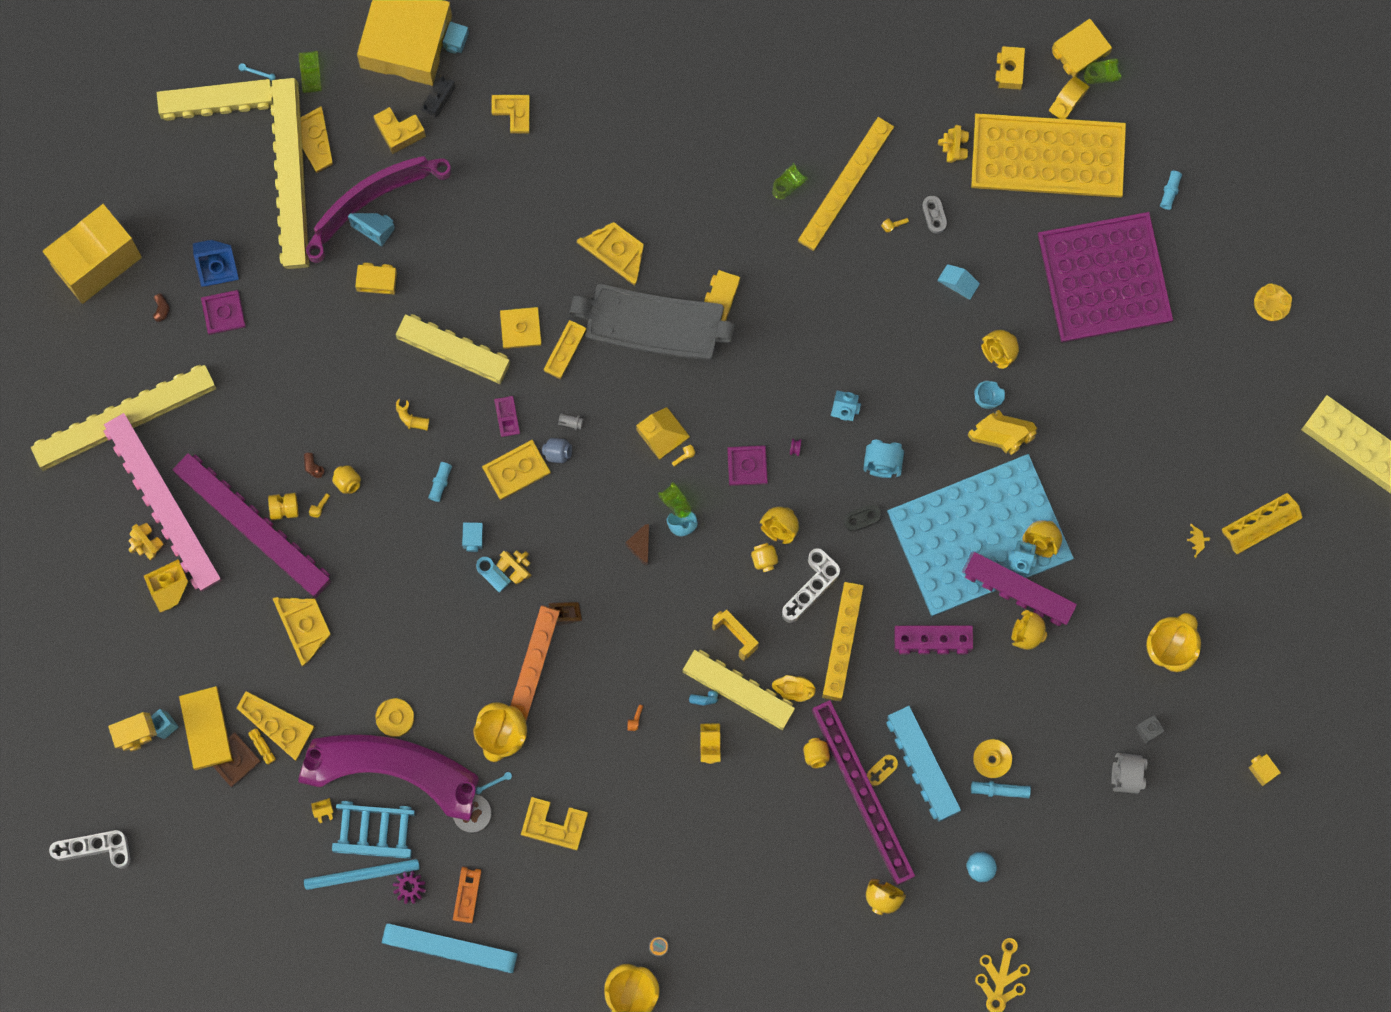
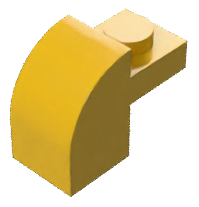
[1049,76,1090,119]
[700,724,720,764]

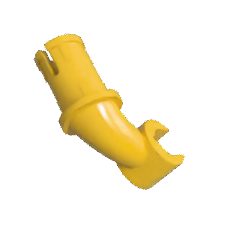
[396,399,429,431]

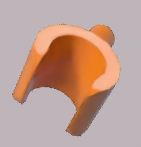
[627,705,643,731]

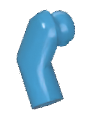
[689,691,718,706]

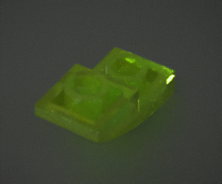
[299,51,322,93]

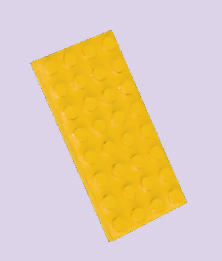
[971,113,1126,198]

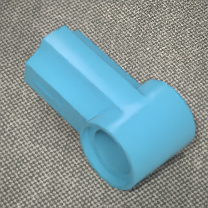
[476,557,511,593]

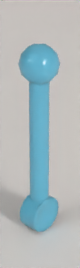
[239,63,276,81]
[475,772,512,794]

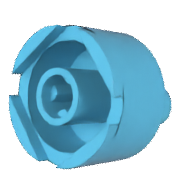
[863,440,904,478]

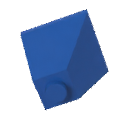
[193,240,239,287]

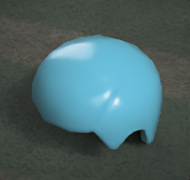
[974,381,1005,409]
[666,510,698,536]
[966,851,997,882]

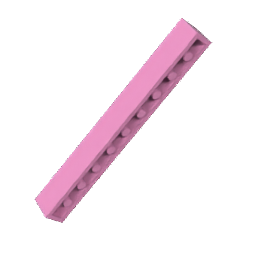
[103,413,221,592]

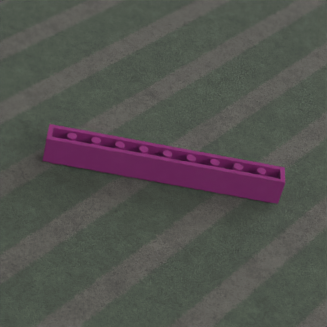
[172,453,331,599]
[812,700,915,886]

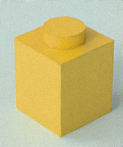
[1248,754,1281,786]

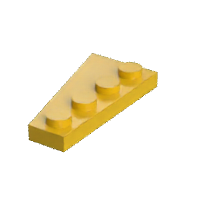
[237,691,315,761]

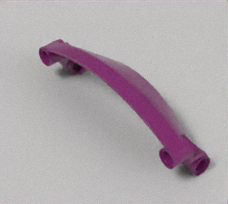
[298,735,479,821]

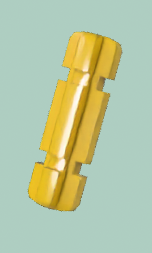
[248,729,276,764]

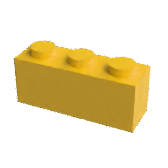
[704,270,740,321]

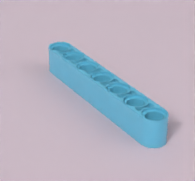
[381,924,518,973]

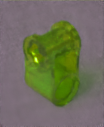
[1084,59,1122,84]
[772,164,807,199]
[657,482,691,518]

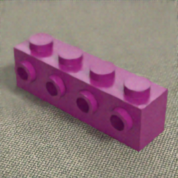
[894,626,973,655]

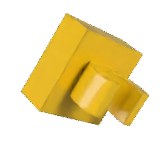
[311,798,333,823]

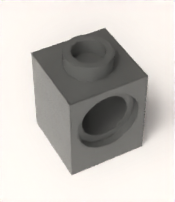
[1135,715,1164,744]

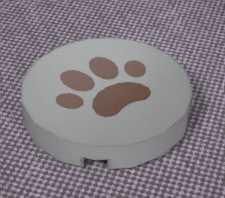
[453,794,492,833]

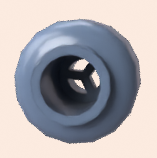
[542,438,572,463]

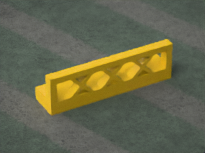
[1222,493,1302,555]

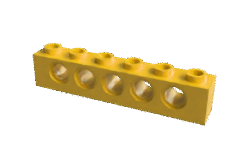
[822,582,863,701]

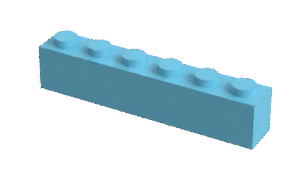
[886,706,961,822]

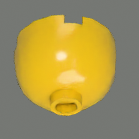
[981,330,1019,369]
[760,507,799,544]
[1022,520,1062,558]
[1011,610,1047,650]
[866,879,906,915]

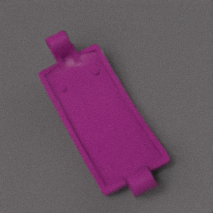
[306,156,451,263]

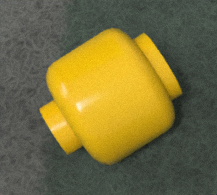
[332,465,361,494]
[751,543,779,573]
[803,738,830,768]

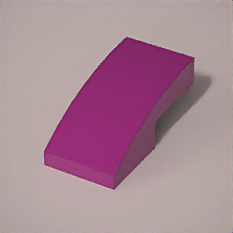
[494,396,520,437]

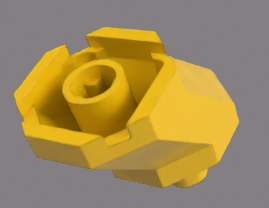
[968,410,1038,455]

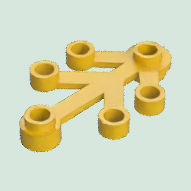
[975,938,1030,1012]

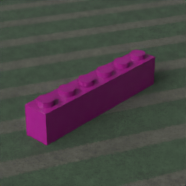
[961,552,1077,627]

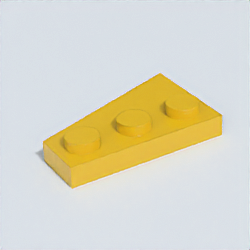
[300,106,333,173]

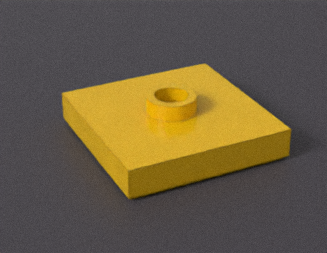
[500,307,541,349]

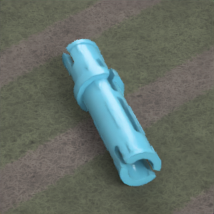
[971,781,1031,799]

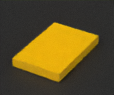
[482,440,551,501]

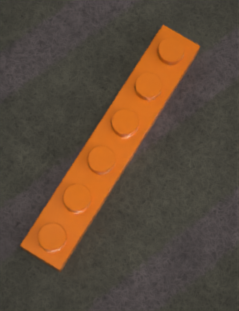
[510,605,560,721]

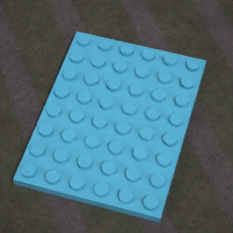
[887,454,1074,617]

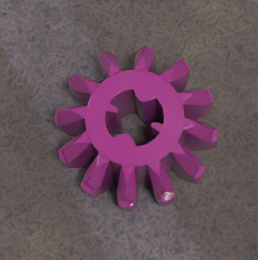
[393,871,426,904]

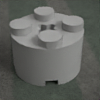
[1111,753,1147,794]

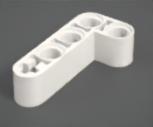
[782,549,840,623]
[49,830,131,869]

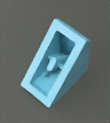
[937,264,980,300]

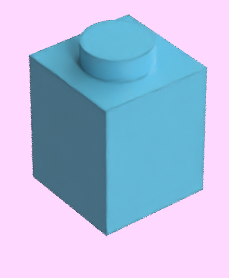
[443,22,469,54]
[462,522,483,552]
[151,709,179,739]

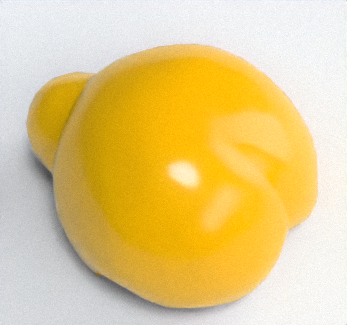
[1146,613,1201,672]
[473,702,527,762]
[604,964,659,1012]

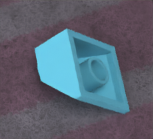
[348,213,395,247]

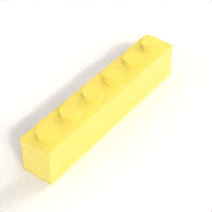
[157,79,273,121]
[396,314,510,385]
[683,650,795,731]

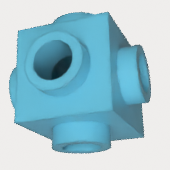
[831,391,861,421]
[1008,540,1037,574]

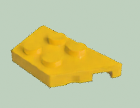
[577,222,644,286]
[273,597,331,667]

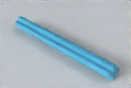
[304,859,420,890]

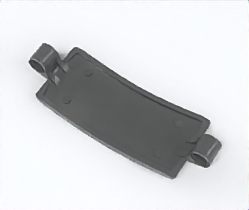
[569,284,735,360]

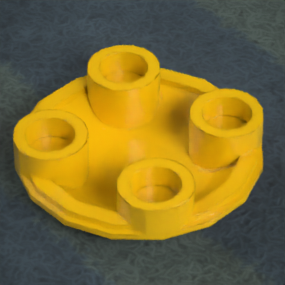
[1254,284,1292,321]

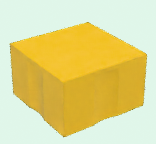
[357,0,452,86]
[42,204,142,304]

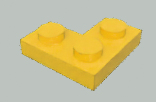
[492,95,530,133]

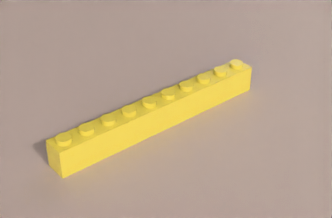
[270,78,309,269]
[31,365,216,471]

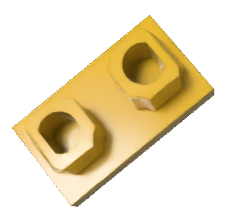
[938,125,969,163]
[129,523,163,560]
[496,550,532,584]

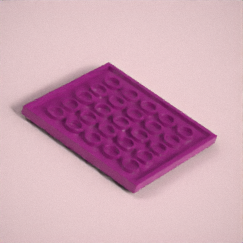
[1038,212,1173,343]

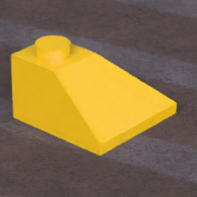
[636,407,690,460]
[144,559,188,613]

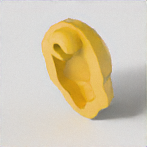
[772,675,816,702]

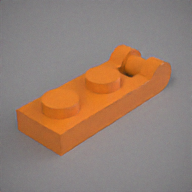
[453,866,481,924]

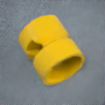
[268,493,298,520]

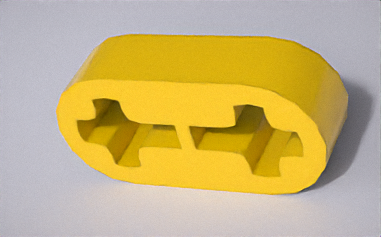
[867,755,898,786]

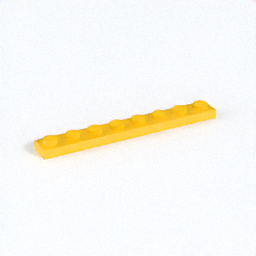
[798,117,894,251]

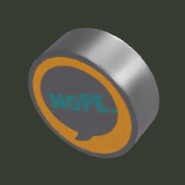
[649,937,669,957]

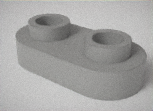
[922,196,947,234]

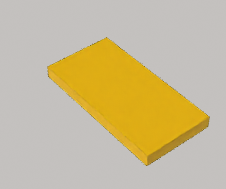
[179,686,233,770]

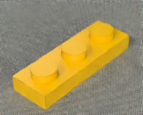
[544,320,586,379]

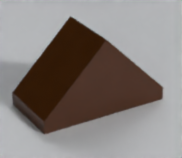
[625,524,649,565]
[548,602,582,626]

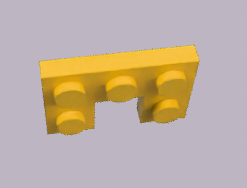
[521,797,588,851]

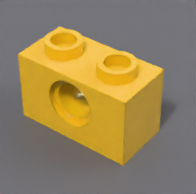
[995,46,1025,90]

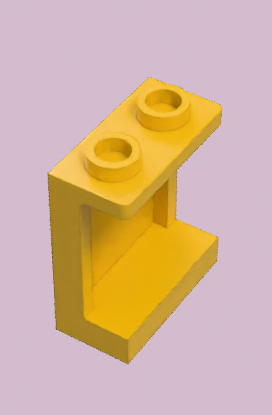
[1052,19,1112,77]
[712,609,759,662]

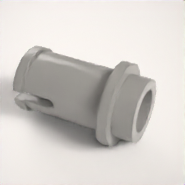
[558,413,583,431]

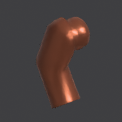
[153,293,170,322]
[304,453,324,478]

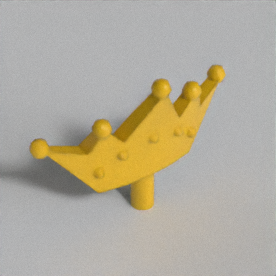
[1187,524,1210,558]

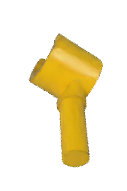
[881,218,909,233]
[672,445,695,467]
[309,493,330,518]

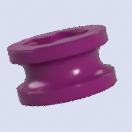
[790,438,802,456]

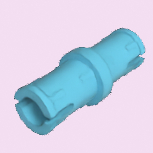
[1160,171,1182,210]
[428,462,452,502]

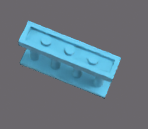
[332,801,416,859]

